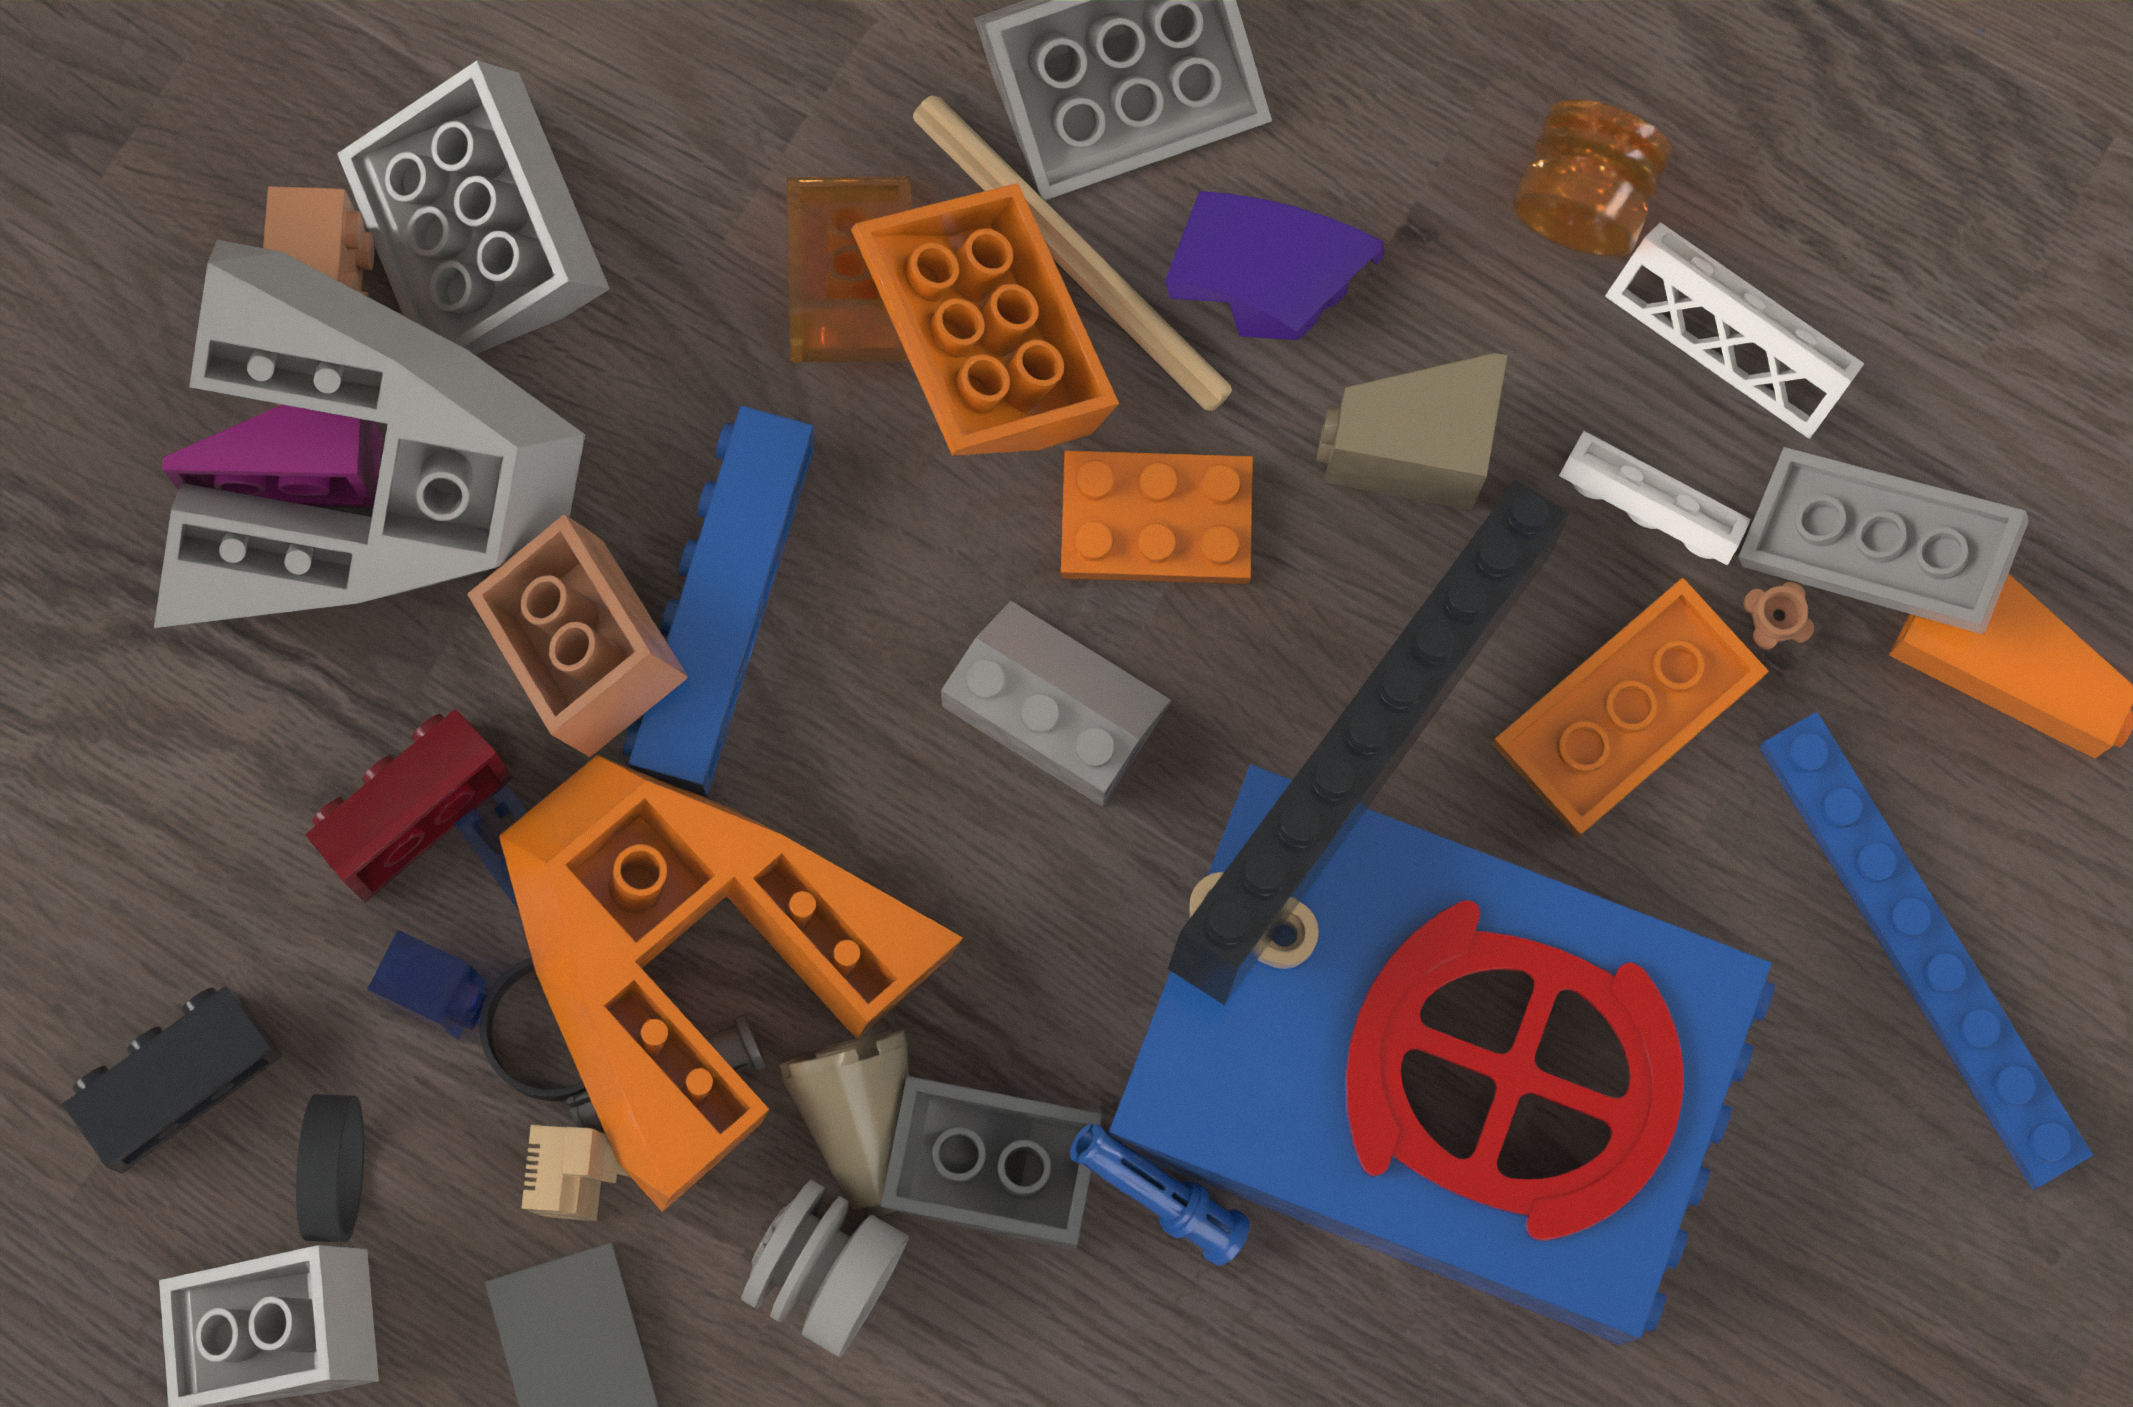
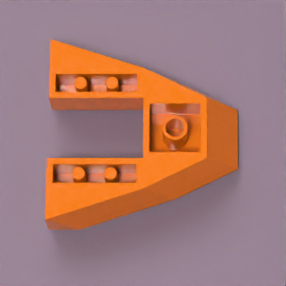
[499,755,963,1212]

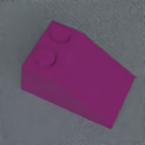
[162,404,383,508]

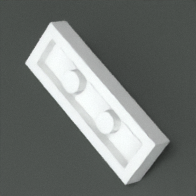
[1559,431,1751,565]

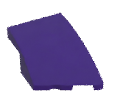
[1165,191,1385,340]

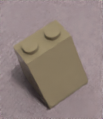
[1316,353,1508,510]

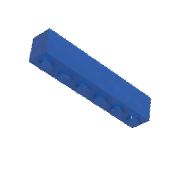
[623,405,817,797]

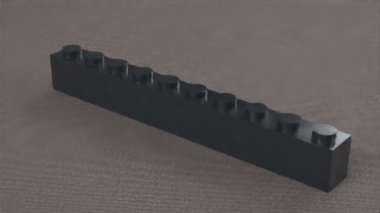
[1167,480,1570,1006]

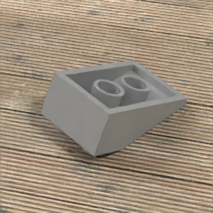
[159,1245,379,1407]

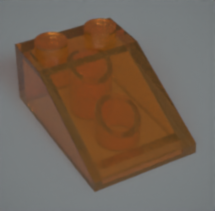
[787,176,912,363]

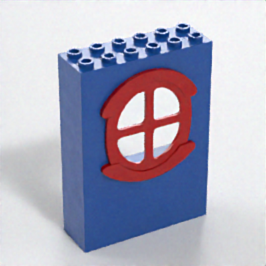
[1108,764,1775,1345]

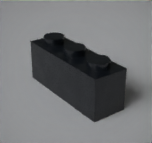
[62,986,283,1174]

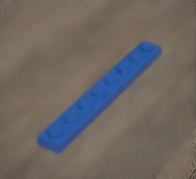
[1759,712,2093,1189]

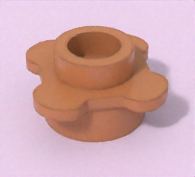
[1743,582,1814,650]

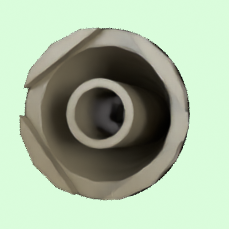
[777,1029,909,1217]

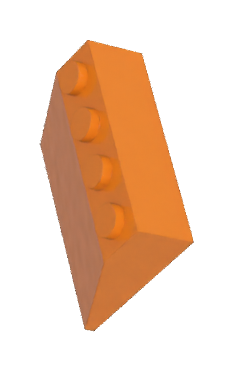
[851,183,1119,456]

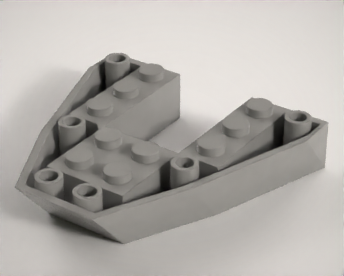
[154,240,585,628]

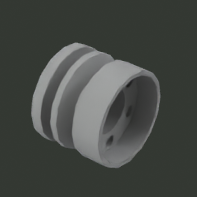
[741,1180,909,1358]

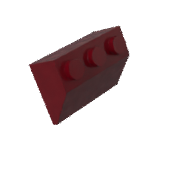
[305,709,513,903]

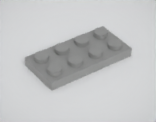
[1738,447,2029,634]

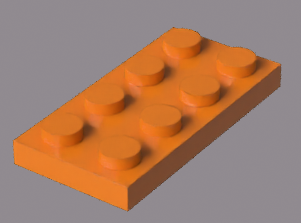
[1492,578,1769,839]

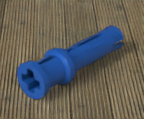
[1070,1123,1250,1266]

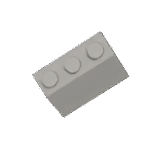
[941,600,1171,807]

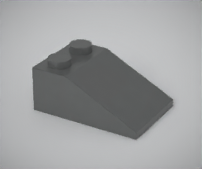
[881,1076,1102,1251]

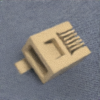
[522,1125,631,1221]

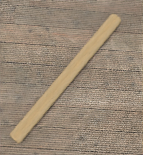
[913,95,1232,411]

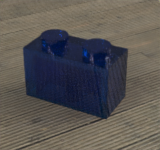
[367,930,487,1040]

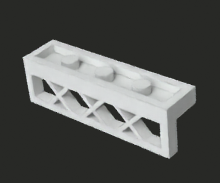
[1605,222,1864,439]

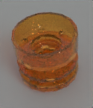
[1512,99,1672,257]

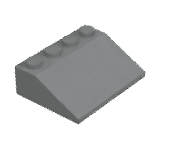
[974,0,1272,201]
[337,61,610,355]

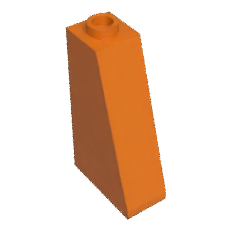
[1889,573,2133,759]

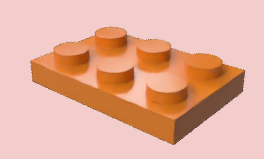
[1061,451,1253,584]

